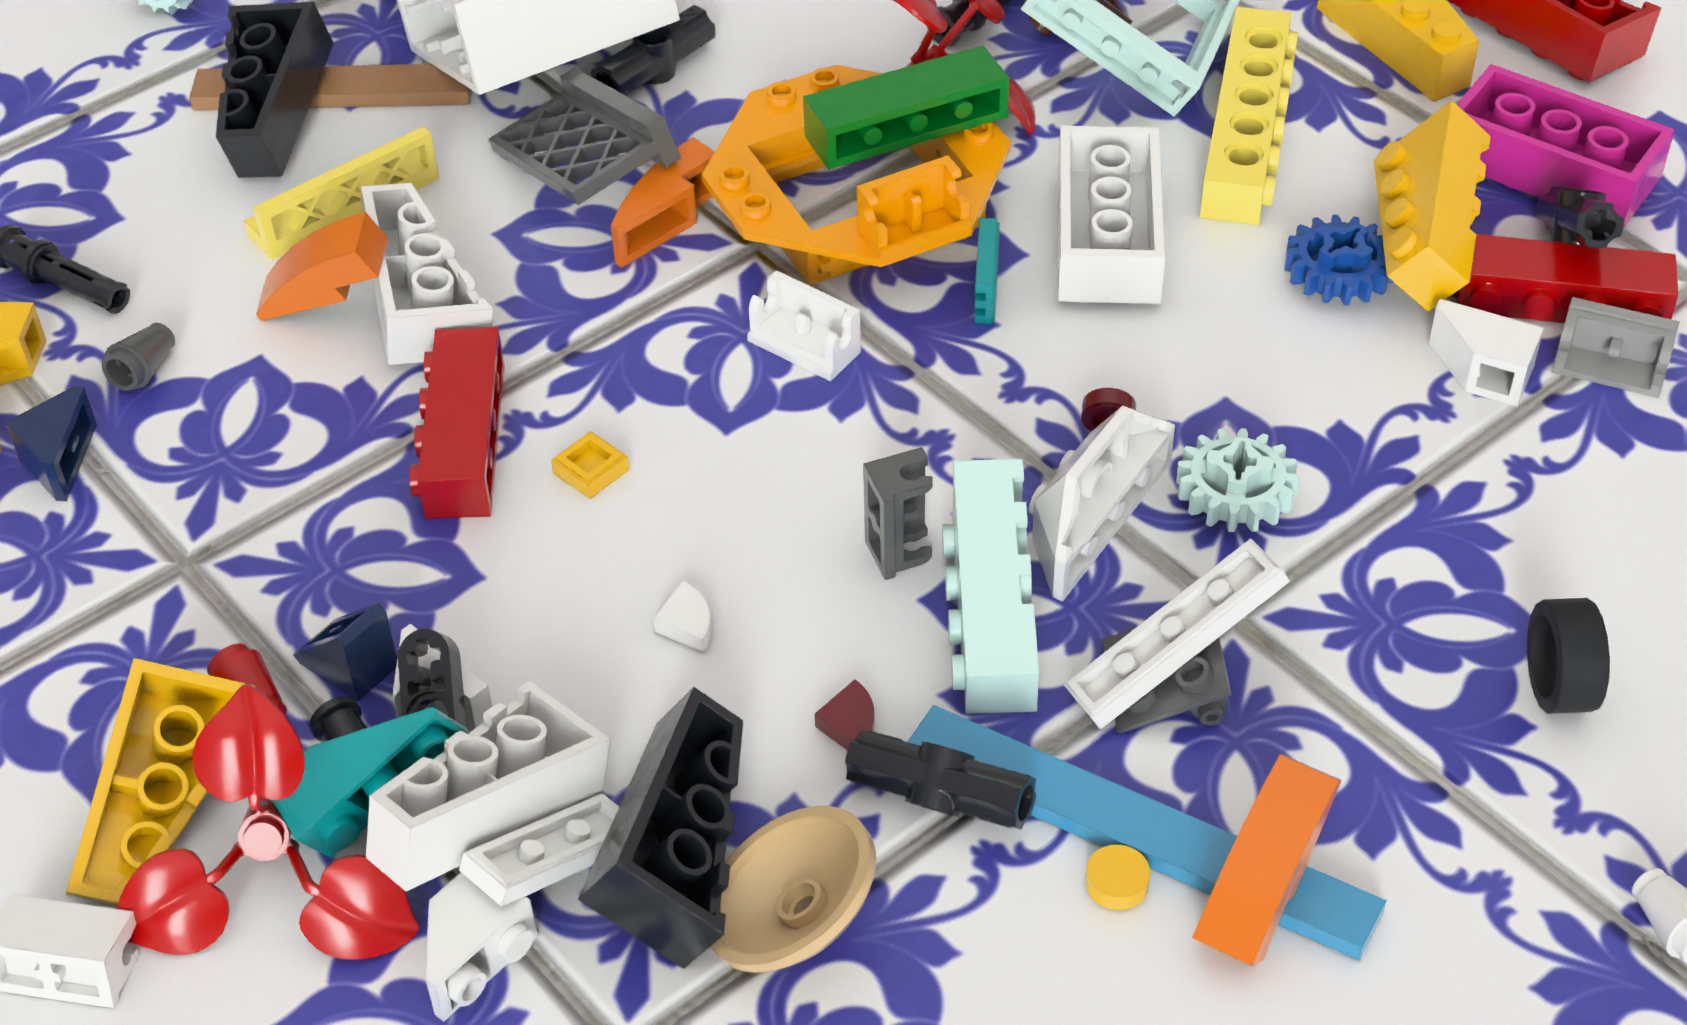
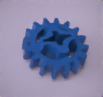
[1284,214,1393,305]

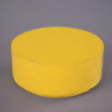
[1085,845,1150,910]

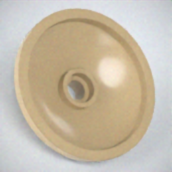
[710,806,876,973]

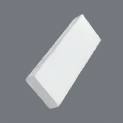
[459,793,619,907]

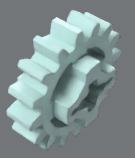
[1176,428,1300,532]

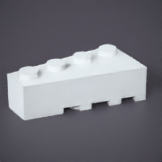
[361,183,493,365]
[366,680,610,891]

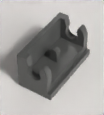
[863,447,933,580]

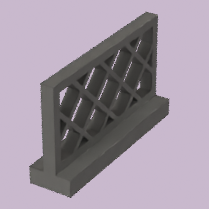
[488,67,681,205]

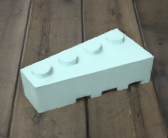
[942,459,1039,714]

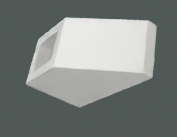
[1429,299,1544,407]
[425,872,538,1022]

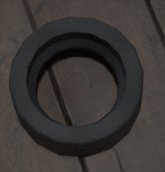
[1527,598,1610,714]

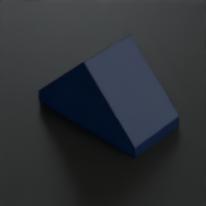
[5,386,97,501]
[293,602,397,702]

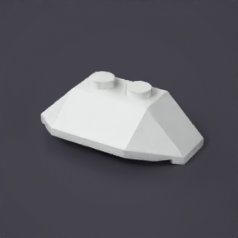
[1029,406,1175,602]

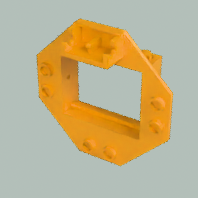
[702,65,1011,286]

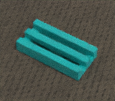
[974,218,1000,324]

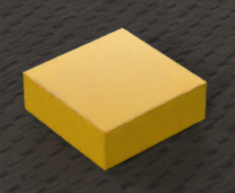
[551,431,629,499]

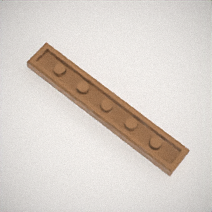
[189,64,472,110]

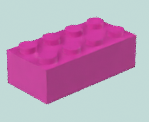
[1457,64,1675,229]

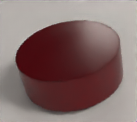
[1081,388,1136,432]

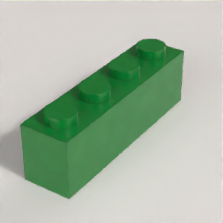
[803,45,1009,170]

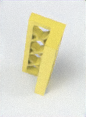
[244,126,439,260]

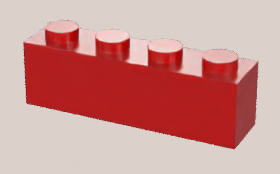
[1456,234,1679,323]
[410,327,505,519]

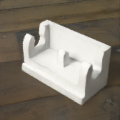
[747,270,861,382]
[0,894,138,1008]

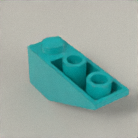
[272,707,469,858]

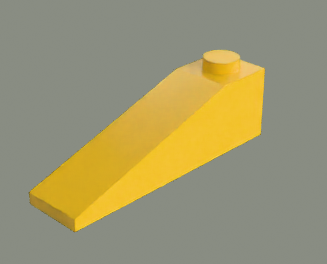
[66,658,255,906]

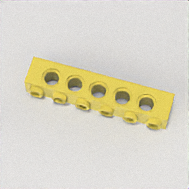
[1200,7,1298,225]

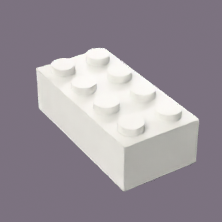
[1058,126,1165,304]

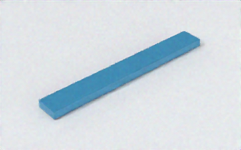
[907,705,1387,961]

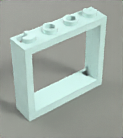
[1021,0,1240,117]

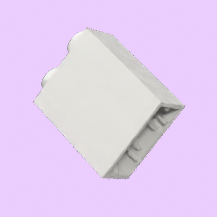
[397,0,680,95]

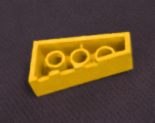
[1317,0,1479,102]
[1374,100,1491,312]

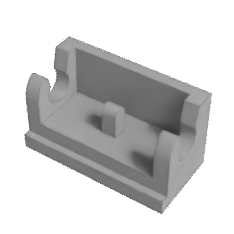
[1552,297,1680,398]

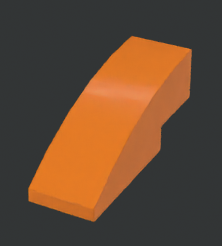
[611,137,715,268]
[256,212,388,321]
[1192,754,1342,966]

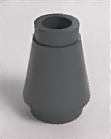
[102,323,175,391]

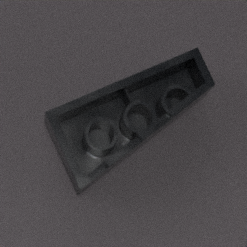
[216,1,334,178]
[578,687,743,969]

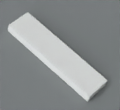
[1063,538,1290,730]

